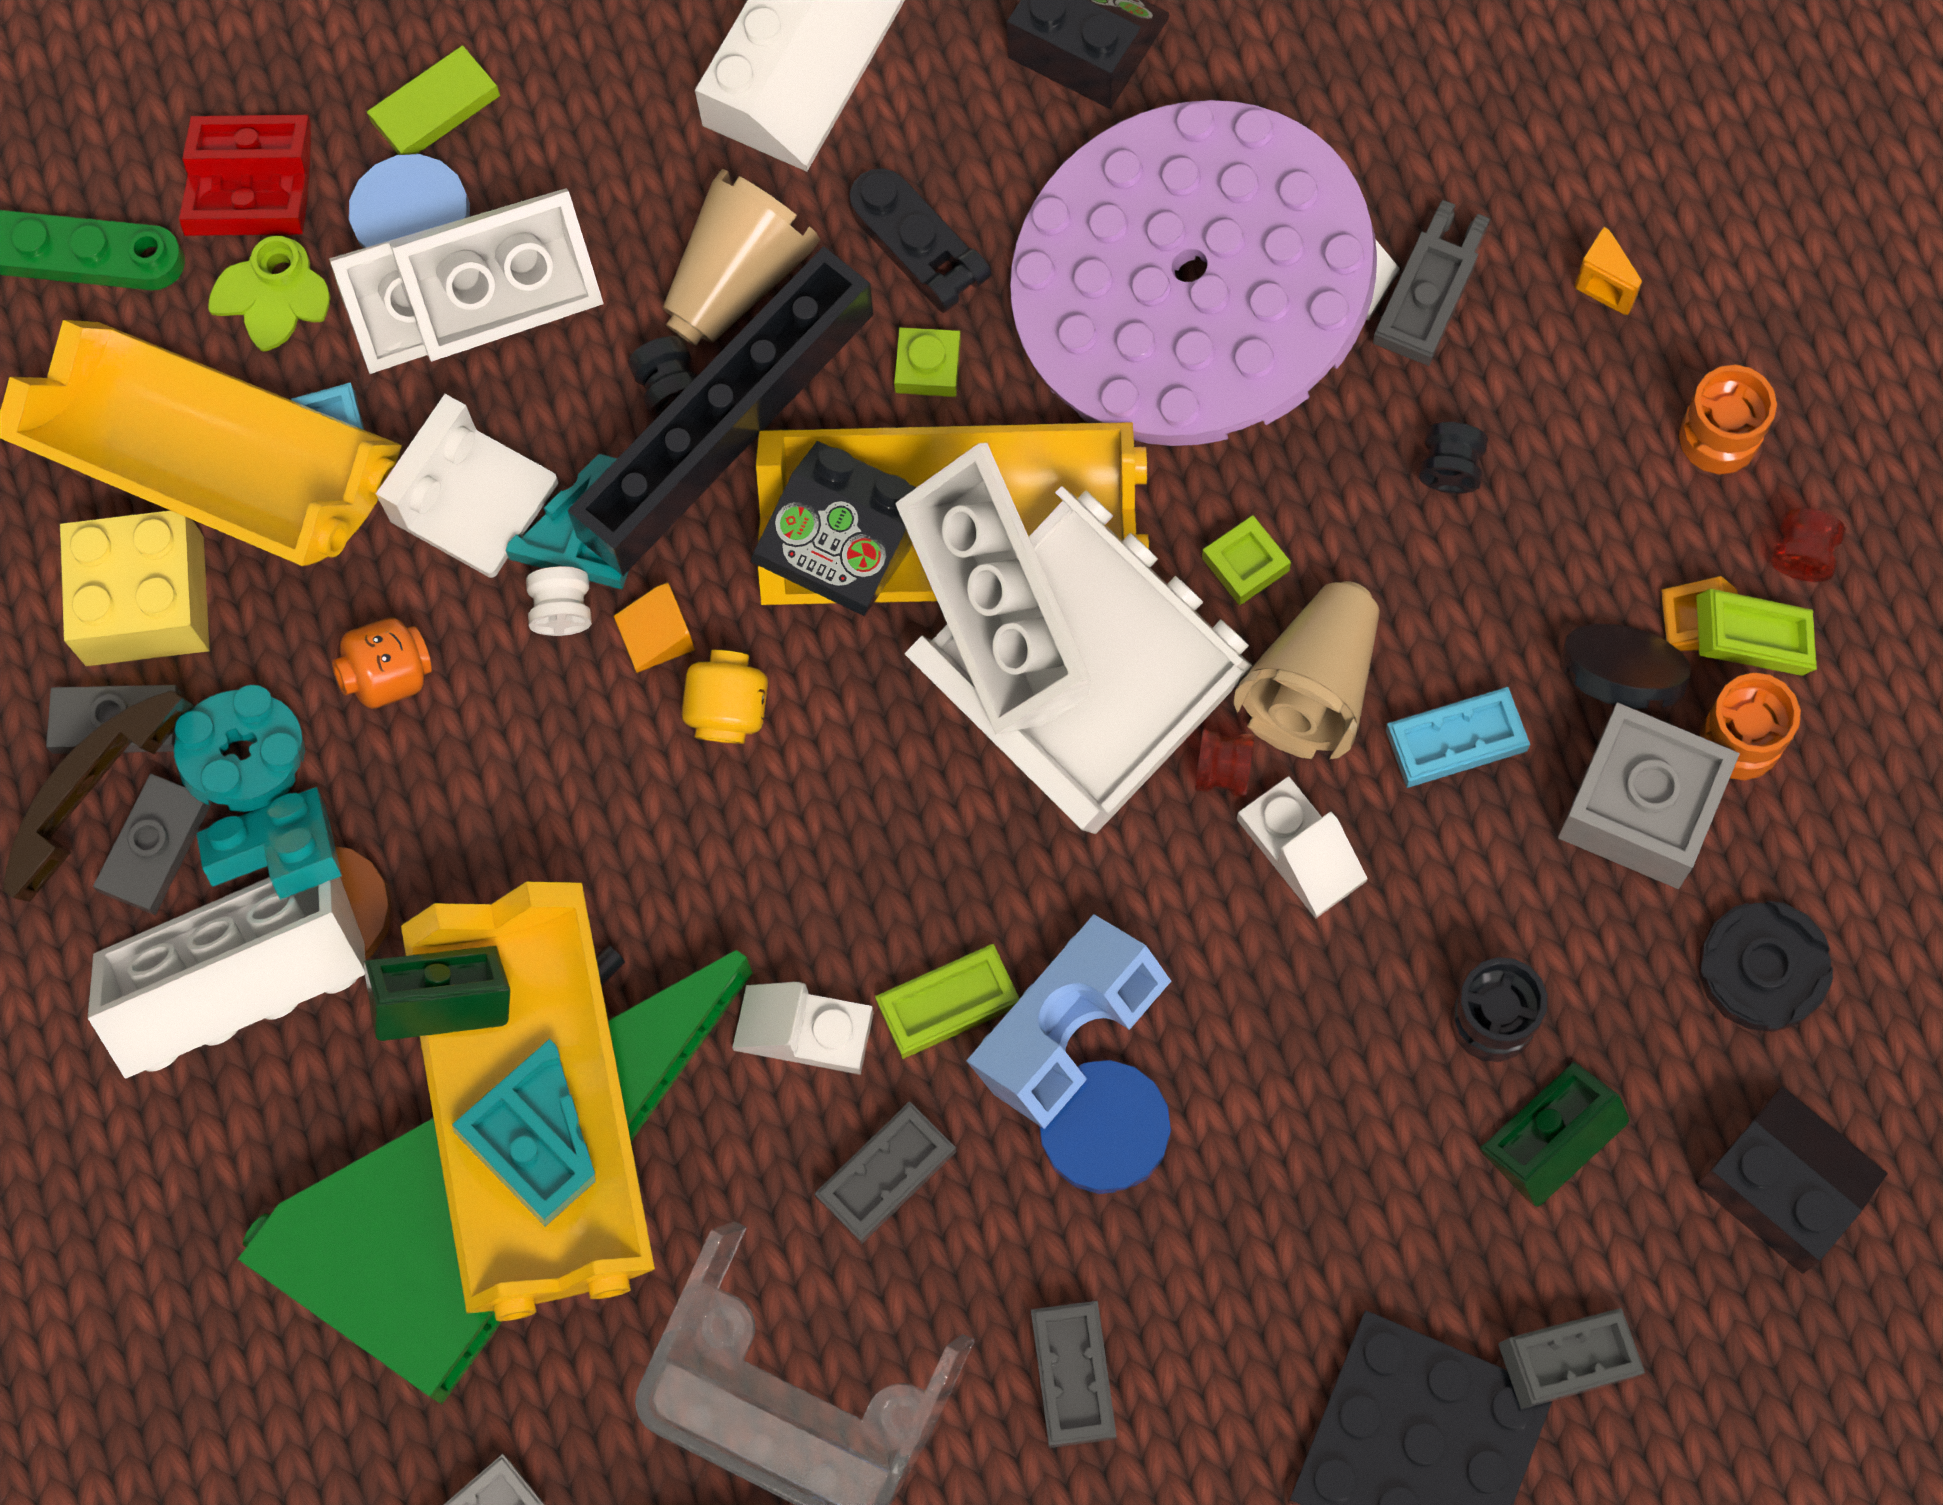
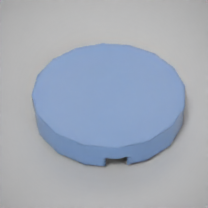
[349,154,470,248]

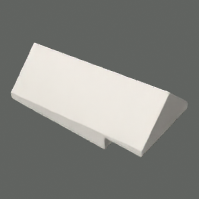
[329,188,604,374]

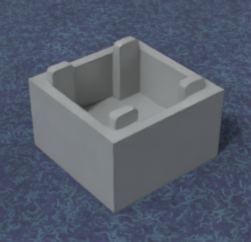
[1558,702,1740,889]

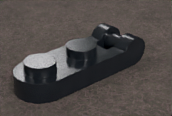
[850,168,992,313]

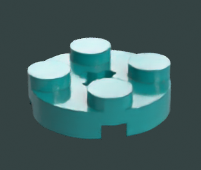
[173,685,305,812]

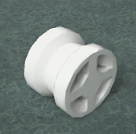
[526,566,592,636]

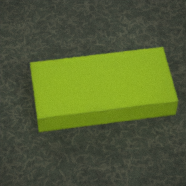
[367,45,500,155]
[1696,589,1817,676]
[875,944,1019,1059]

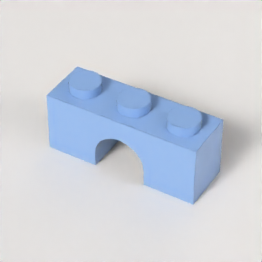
[966,914,1171,1129]

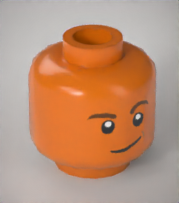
[332,617,432,709]

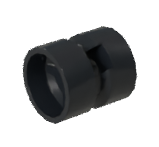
[1451,957,1548,1062]

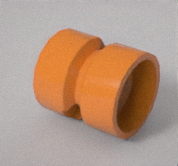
[1679,365,1777,475]
[1700,673,1801,780]

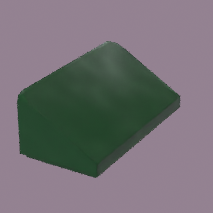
[364,946,510,1041]
[1480,1061,1629,1207]

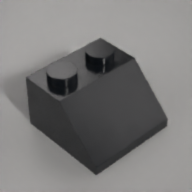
[1697,1086,1888,1274]

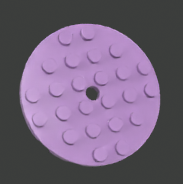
[1010,100,1377,446]

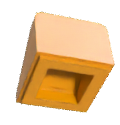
[1574,227,1642,315]
[1661,576,1738,651]
[614,582,695,673]

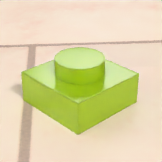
[894,327,961,397]
[1202,515,1291,606]

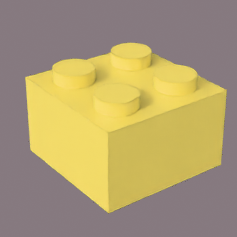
[60,510,209,666]

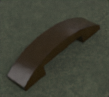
[3,690,195,902]

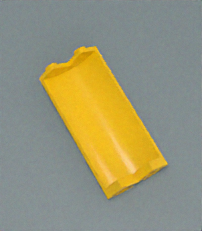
[0,320,402,566]
[756,422,1149,605]
[401,882,655,1321]

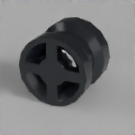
[1419,422,1488,494]

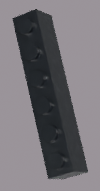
[567,246,873,576]

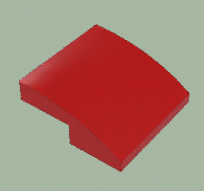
[179,115,311,236]

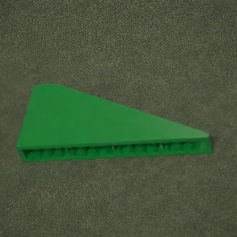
[238,950,753,1405]

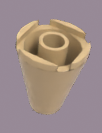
[662,169,821,346]
[1234,581,1380,759]

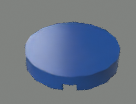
[1039,1060,1171,1194]

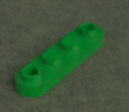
[0,210,185,290]

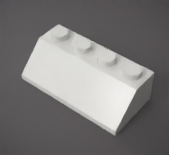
[695,0,905,172]
[895,443,1091,735]
[88,877,366,1079]

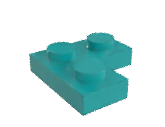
[196,787,342,900]

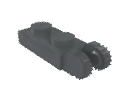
[1373,200,1491,366]

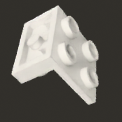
[376,394,558,578]

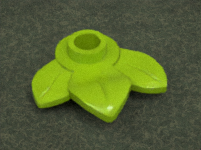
[208,236,330,351]

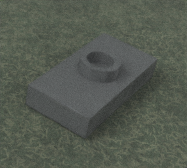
[46,685,181,754]
[93,774,212,916]
[814,1101,957,1245]
[1031,1301,1117,1448]
[1498,1308,1645,1410]

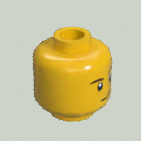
[681,650,768,744]

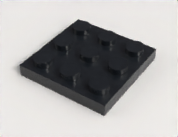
[1288,1310,1552,1505]

